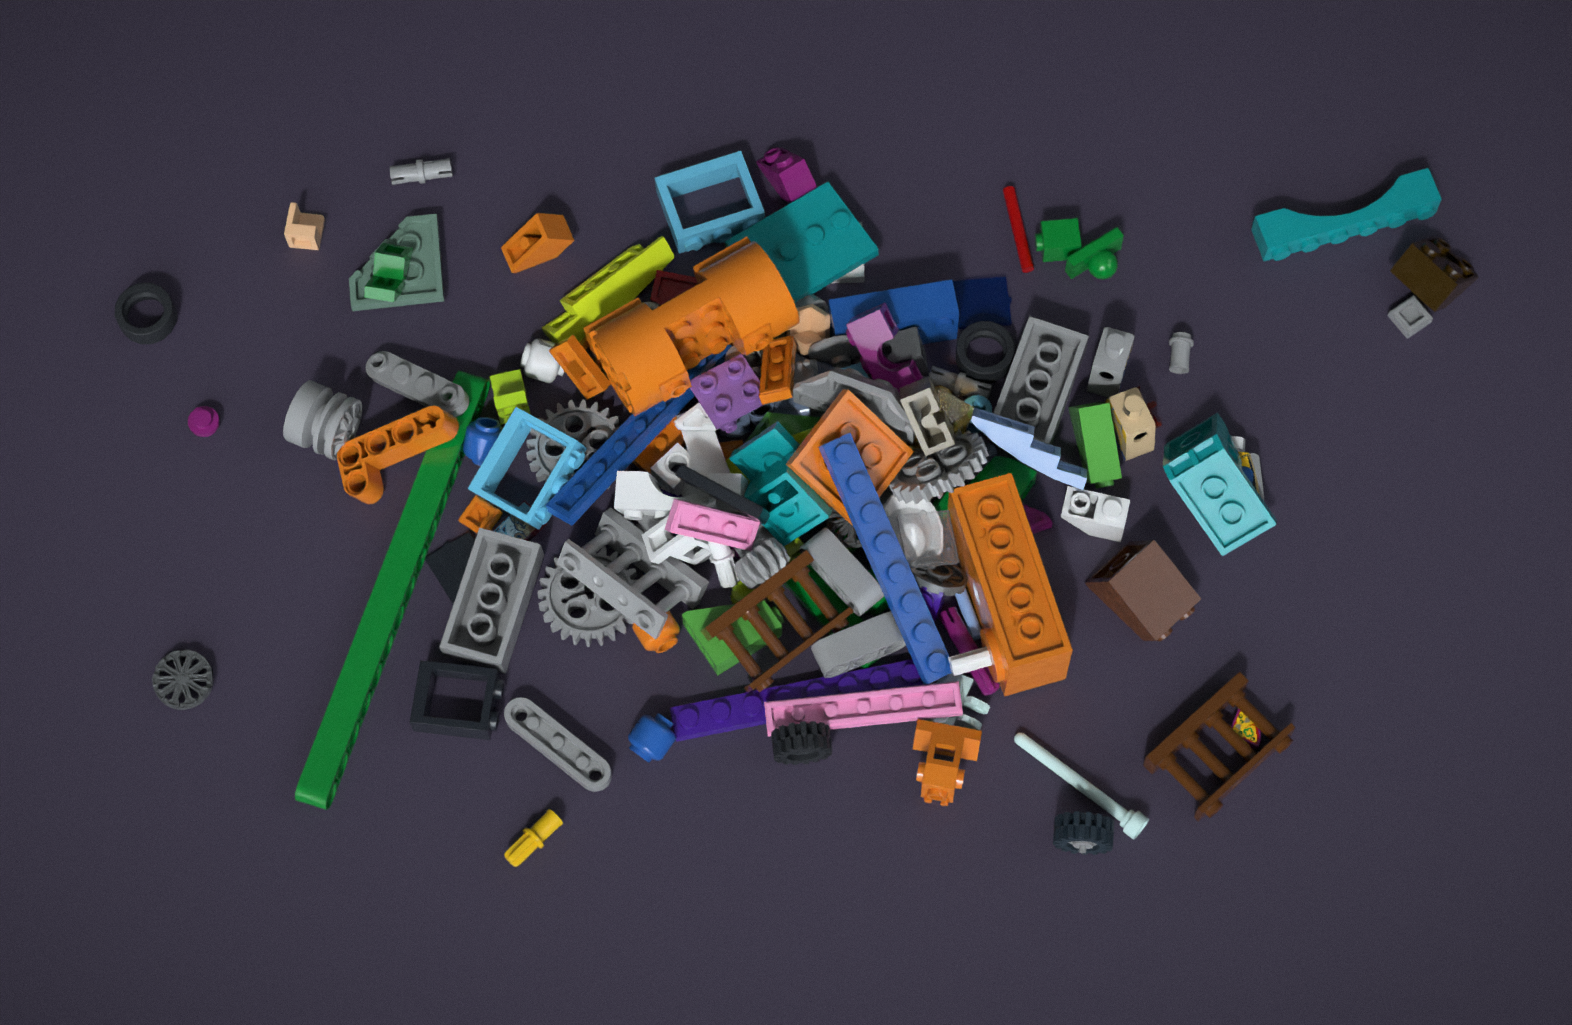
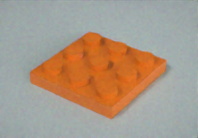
[786,389,914,526]

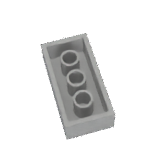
[987,316,1089,445]
[439,528,545,674]

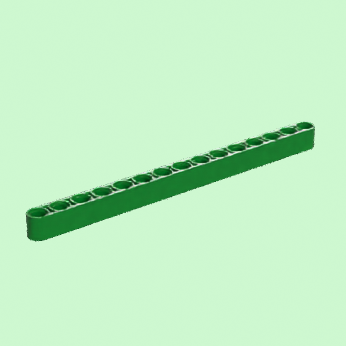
[295,371,490,810]

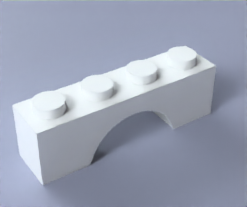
[614,471,749,521]

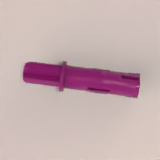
[938,607,1000,696]

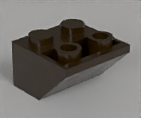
[1390,236,1479,312]

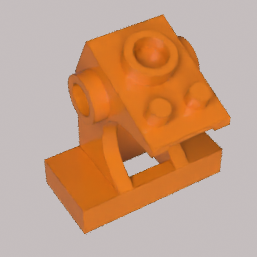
[549,332,611,399]
[913,719,982,806]

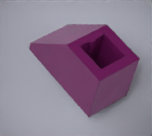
[756,147,817,203]

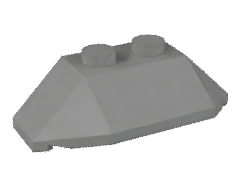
[793,367,915,445]

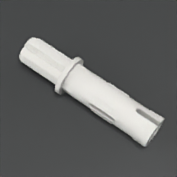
[696,496,739,588]

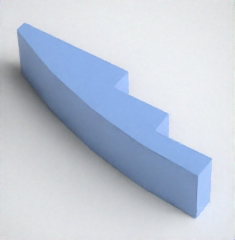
[971,407,1087,490]

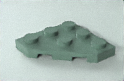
[349,214,444,311]

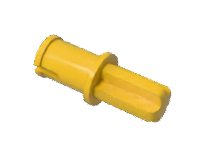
[504,809,563,867]

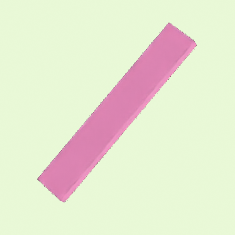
[764,681,963,736]

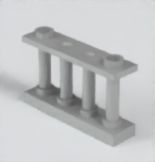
[557,507,709,639]

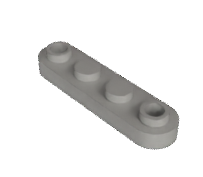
[366,351,469,417]
[504,697,612,792]

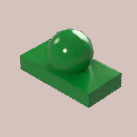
[1065,227,1124,280]

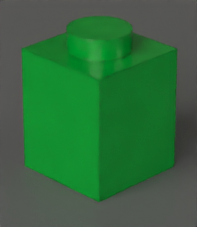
[1035,218,1081,262]

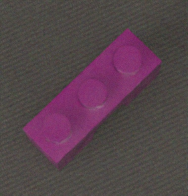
[846,302,923,394]

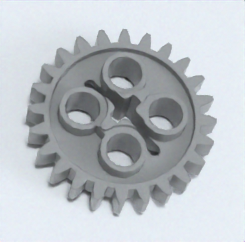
[526,399,620,489]
[889,431,989,504]
[538,546,642,647]

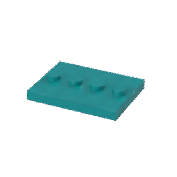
[725,182,879,303]

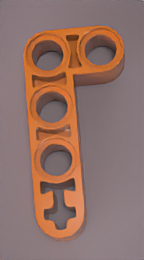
[337,405,459,504]

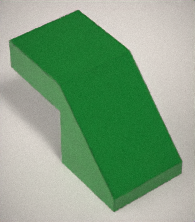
[364,243,413,302]

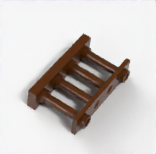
[701,550,854,693]
[1143,672,1296,822]

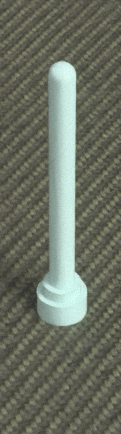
[1014,732,1149,840]

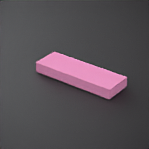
[665,498,760,551]

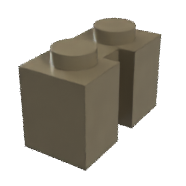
[900,376,955,456]

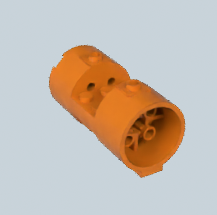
[583,237,800,417]

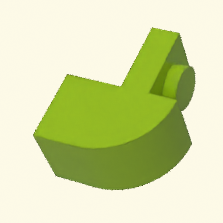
[490,369,531,425]

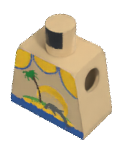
[1106,387,1156,461]

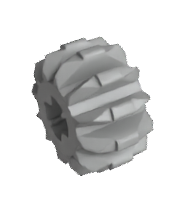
[734,537,790,589]

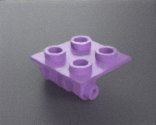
[690,353,765,433]

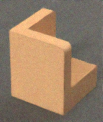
[284,202,325,250]
[786,304,831,356]

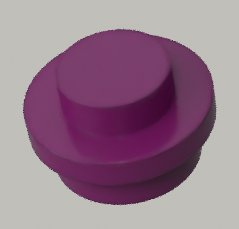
[188,406,220,437]

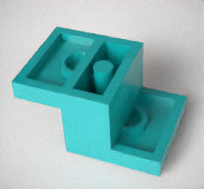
[729,421,832,546]

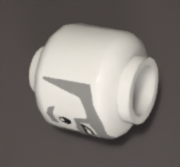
[520,338,564,383]

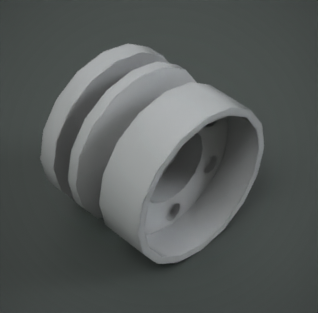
[283,380,362,460]

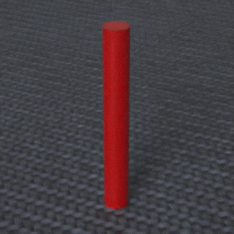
[1003,186,1034,273]

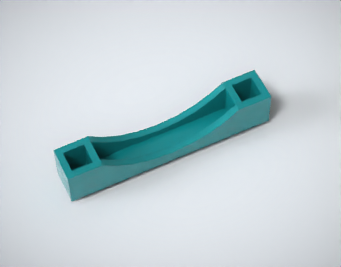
[1251,168,1442,261]

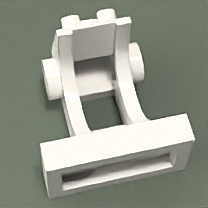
[642,501,711,565]

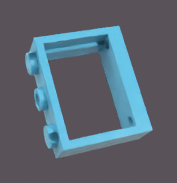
[654,151,765,253]
[468,407,587,530]

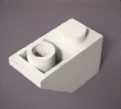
[1061,486,1130,542]

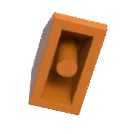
[501,213,575,273]

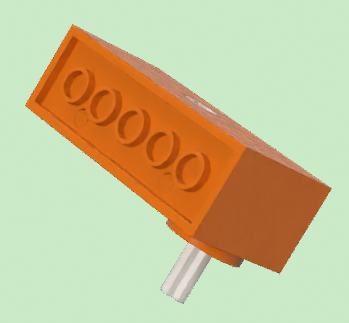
[946,473,1073,696]

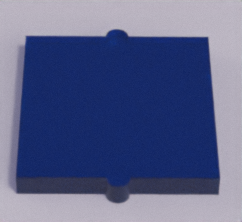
[953,277,1012,329]

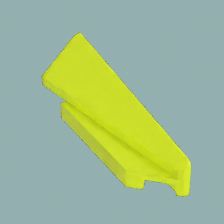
[542,236,674,343]

